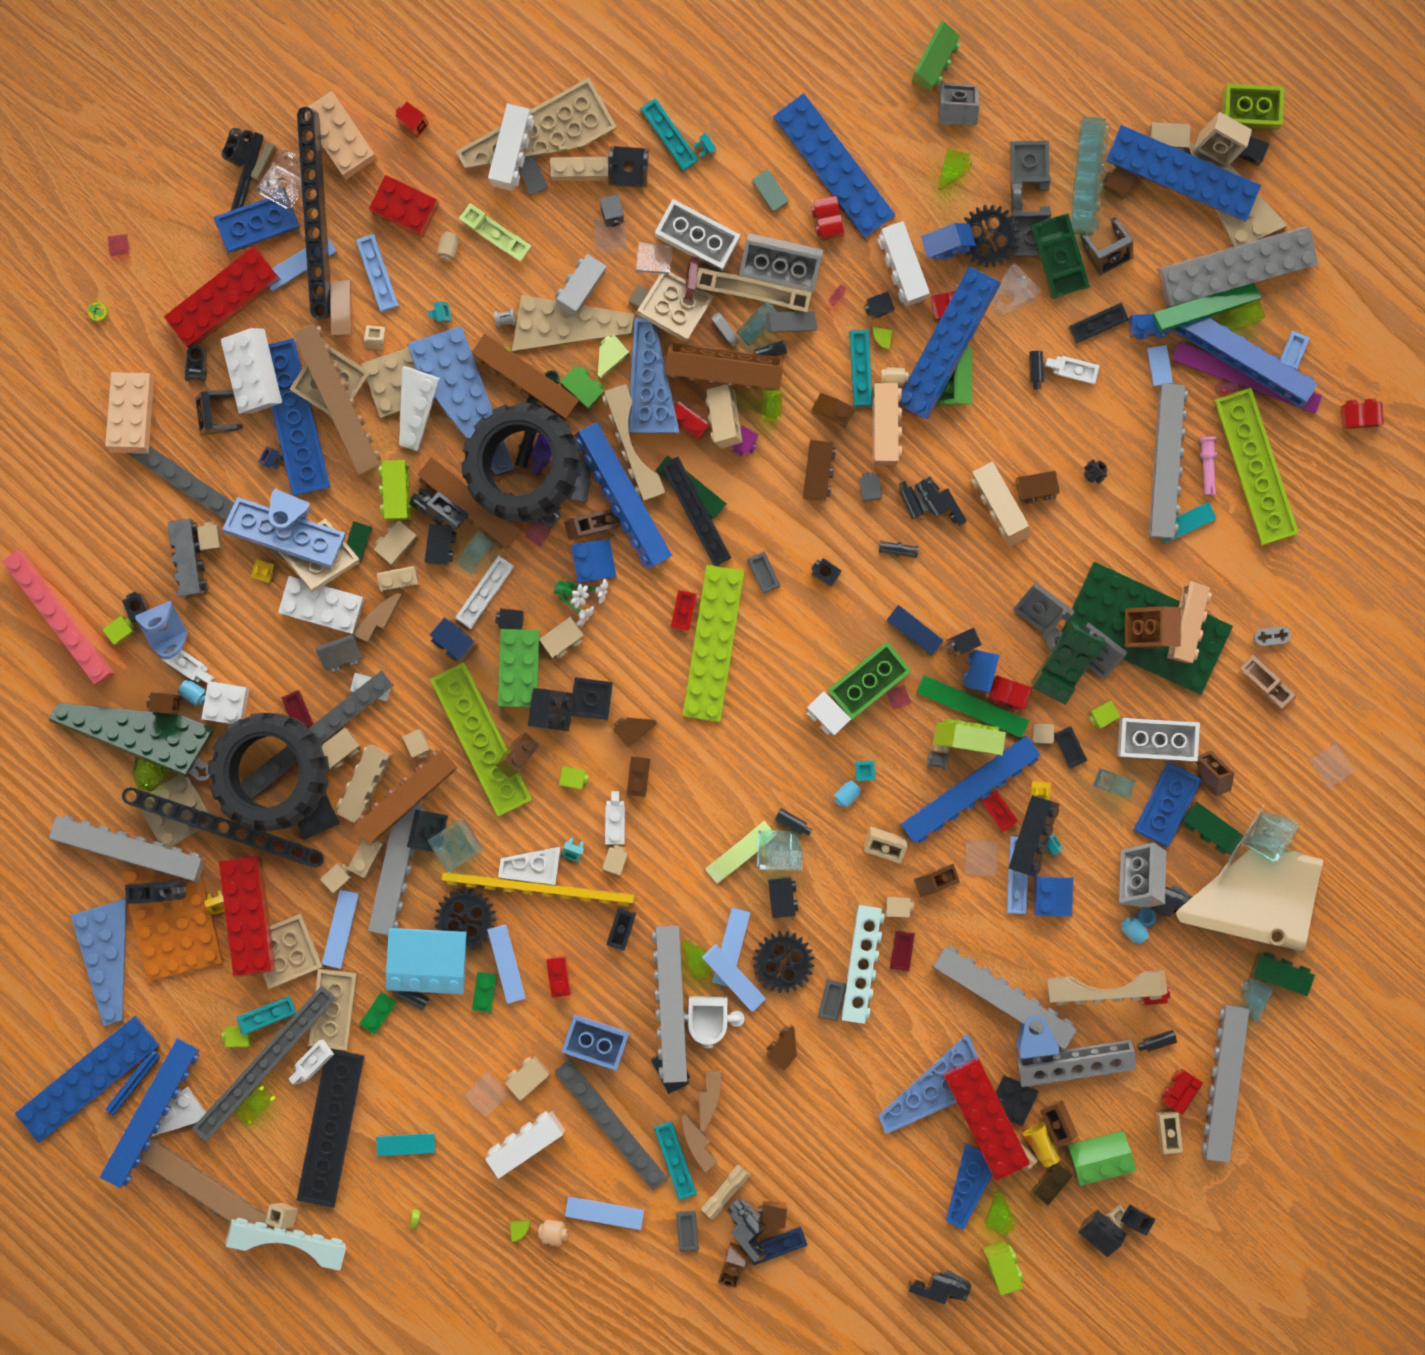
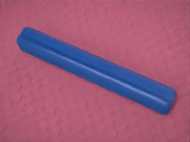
[106,1050,160,1115]

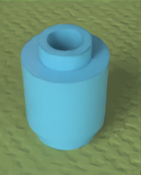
[177,680,206,706]
[834,780,862,808]
[1121,916,1149,945]

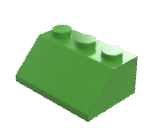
[912,20,961,91]
[935,346,972,406]
[1067,1131,1136,1186]

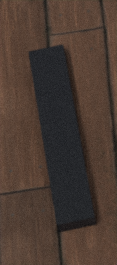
[661,456,732,566]

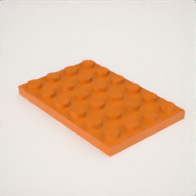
[120,850,223,981]

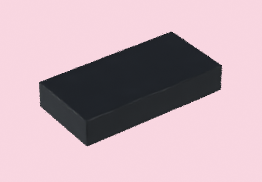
[1054,726,1088,769]

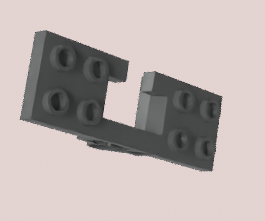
[1010,141,1051,257]
[1013,582,1127,679]

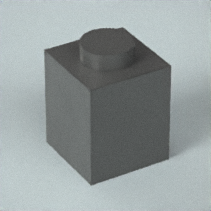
[859,472,882,502]

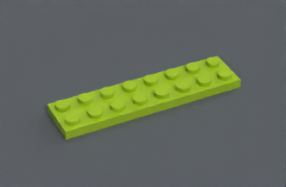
[1214,388,1299,545]
[683,565,744,722]
[430,662,533,817]

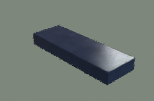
[887,605,944,656]
[751,1226,808,1266]

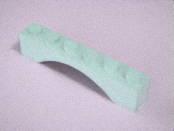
[226,1218,346,1271]

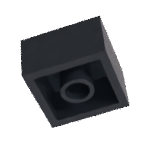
[528,688,574,731]

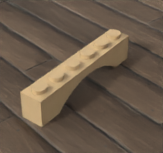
[696,267,812,312]
[602,384,665,500]
[1047,970,1167,1006]

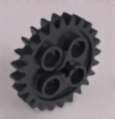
[964,205,1021,267]
[434,888,497,950]
[753,931,815,993]

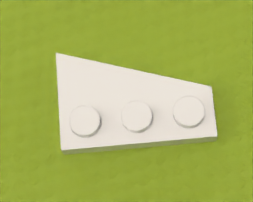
[498,847,561,885]
[151,1087,206,1137]

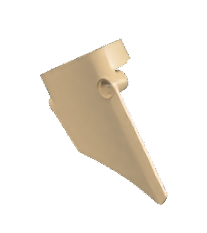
[1176,849,1323,952]

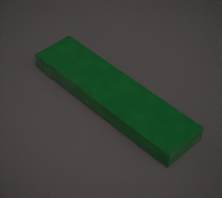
[656,455,727,519]

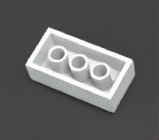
[488,103,534,191]
[655,199,741,272]
[877,221,930,307]
[221,328,282,414]
[278,576,366,634]
[1117,718,1200,761]
[485,1111,565,1179]

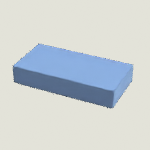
[1280,331,1310,369]
[1147,345,1173,387]

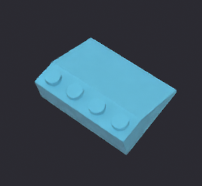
[386,928,466,994]

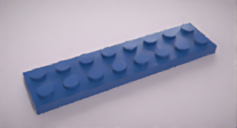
[773,93,895,238]
[1105,125,1261,222]
[898,266,1001,420]
[268,338,331,496]
[15,1016,160,1143]

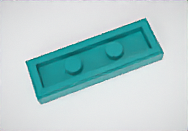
[1162,502,1217,544]
[235,996,296,1035]
[376,1133,436,1156]

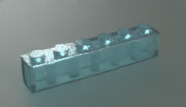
[1070,116,1109,236]

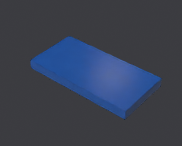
[213,192,300,254]
[1133,762,1202,847]

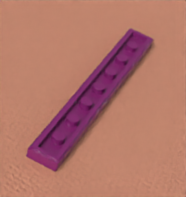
[1171,342,1322,414]

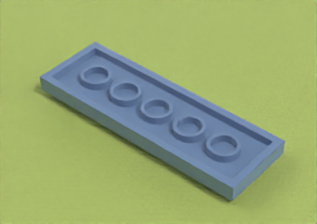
[223,497,346,569]

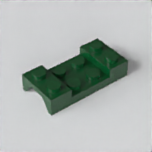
[1029,213,1090,299]
[1031,621,1106,705]

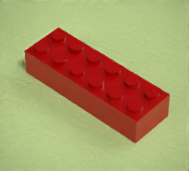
[163,246,281,348]
[219,856,276,977]
[943,1057,1031,1181]

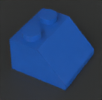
[571,539,617,584]
[962,650,1000,693]
[1033,876,1073,916]

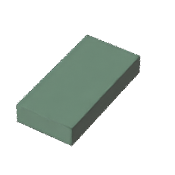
[752,169,789,212]

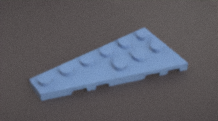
[628,318,680,434]
[71,898,127,1026]
[878,1033,979,1134]

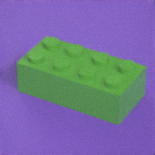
[498,629,540,707]
[827,642,911,720]

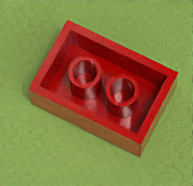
[369,175,439,238]

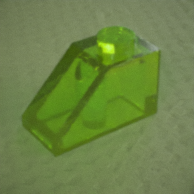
[938,149,972,190]
[1219,300,1266,332]
[762,390,782,421]
[132,757,167,791]
[682,938,712,979]
[235,1085,275,1127]
[984,1188,1015,1235]

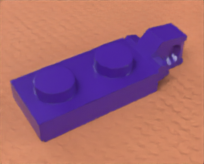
[530,433,552,475]

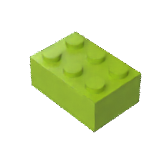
[1222,84,1284,130]
[379,460,411,522]
[933,719,1006,755]
[983,1241,1025,1296]

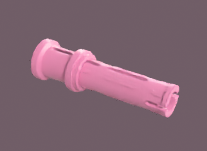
[1199,436,1217,495]

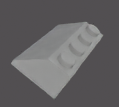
[739,233,823,292]

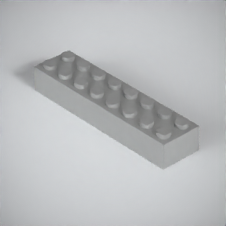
[1157,227,1318,306]

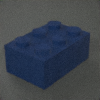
[429,617,479,662]

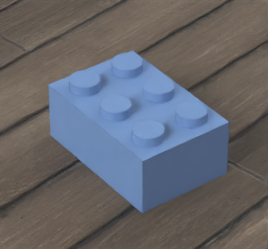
[562,1013,629,1071]

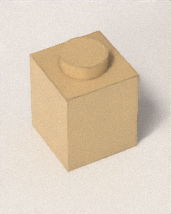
[197,522,223,551]
[402,729,431,759]
[602,845,628,875]
[320,863,352,893]
[885,896,914,918]
[265,1203,298,1229]

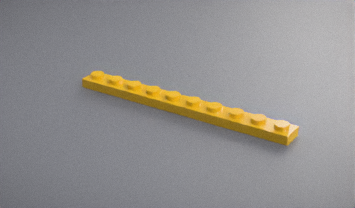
[442,872,634,906]

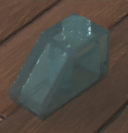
[456,532,495,575]
[1241,977,1274,1023]

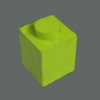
[102,616,136,646]
[1088,700,1121,728]
[559,766,589,789]
[222,1026,252,1047]

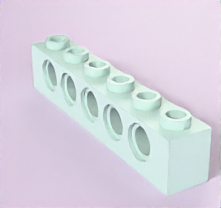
[841,904,885,1024]

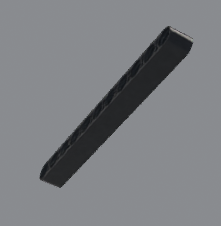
[297,107,331,319]
[122,787,325,868]

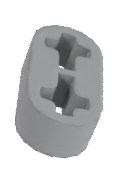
[710,312,739,347]
[1253,627,1291,646]
[189,757,211,781]

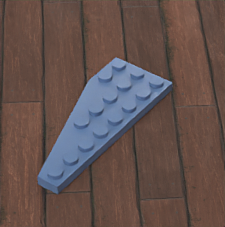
[407,326,514,476]

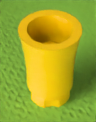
[1023,1122,1060,1168]

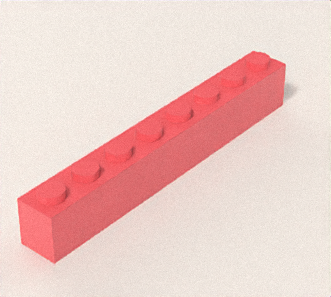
[2,550,114,685]

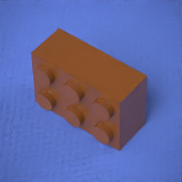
[1125,607,1181,648]

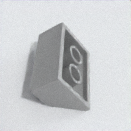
[1119,842,1166,908]

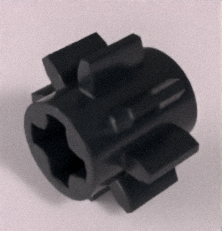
[1084,459,1108,484]

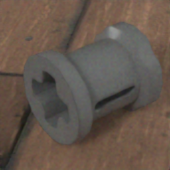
[926,751,948,770]

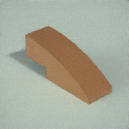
[330,280,353,337]
[354,593,403,643]
[1239,655,1296,712]
[699,1070,721,1131]
[681,1112,717,1173]

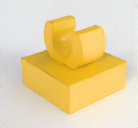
[251,559,276,583]
[1030,781,1051,800]
[205,890,225,915]

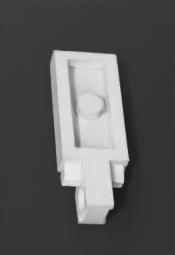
[1044,356,1100,385]
[162,647,214,683]
[605,791,625,844]
[289,1040,334,1085]

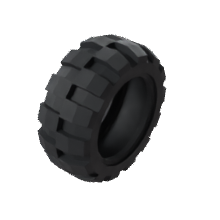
[461,402,582,523]
[207,712,329,831]

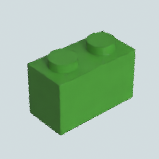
[560,365,605,410]

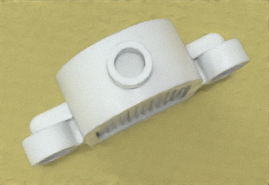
[684,996,744,1048]

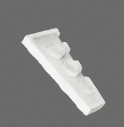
[399,366,440,451]

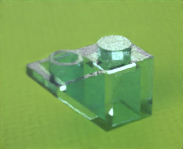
[736,301,777,346]
[1093,768,1136,799]

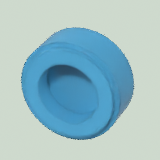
[1136,907,1157,927]

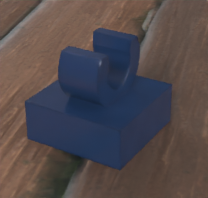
[258,446,284,469]

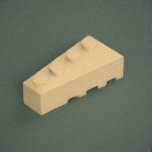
[971,461,1029,547]
[336,744,393,823]

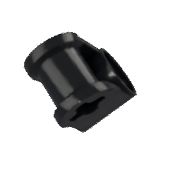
[222,128,254,167]
[185,345,207,383]

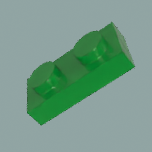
[472,971,497,1013]
[359,992,397,1035]

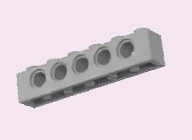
[1016,1040,1136,1087]

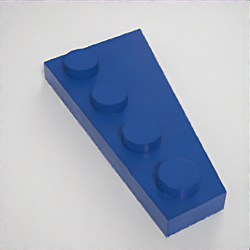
[945,1143,993,1230]

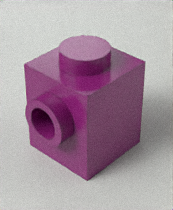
[730,425,759,457]

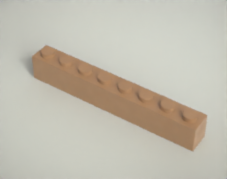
[293,323,381,474]
[140,1136,267,1225]

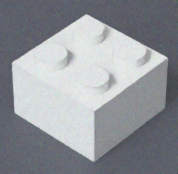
[202,681,250,724]
[806,691,851,735]

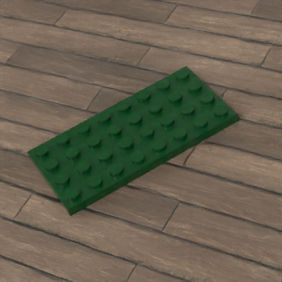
[1061,562,1233,695]

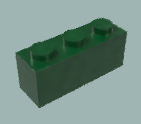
[1182,802,1244,855]
[1249,952,1315,997]

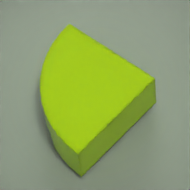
[873,327,892,350]
[510,1220,530,1242]

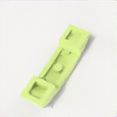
[459,203,532,262]
[705,821,776,884]

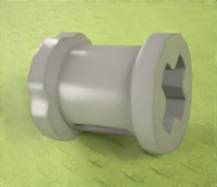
[494,308,516,328]

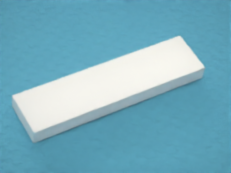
[455,555,514,629]

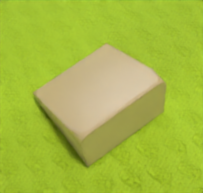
[364,326,385,350]
[1033,724,1054,744]
[1105,1205,1126,1229]

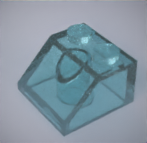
[1244,812,1300,863]
[428,818,484,873]
[757,830,802,870]

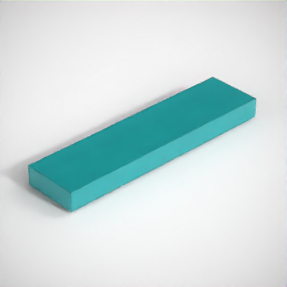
[640,98,699,172]
[849,330,873,407]
[654,1121,697,1200]

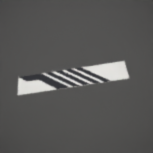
[1217,805,1264,884]

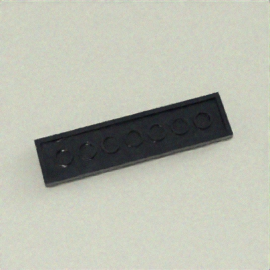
[296,1048,365,1208]

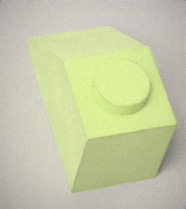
[598,335,630,379]

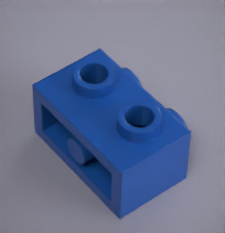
[1129,313,1172,340]

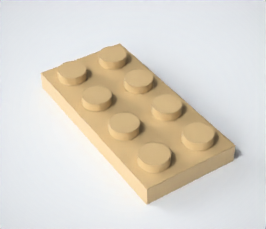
[308,968,357,1050]

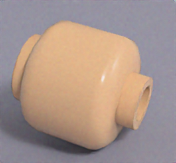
[538,1220,568,1246]

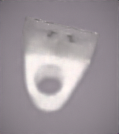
[256,150,302,210]
[992,263,1041,314]

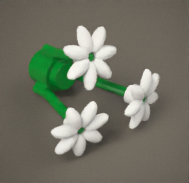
[554,579,608,627]

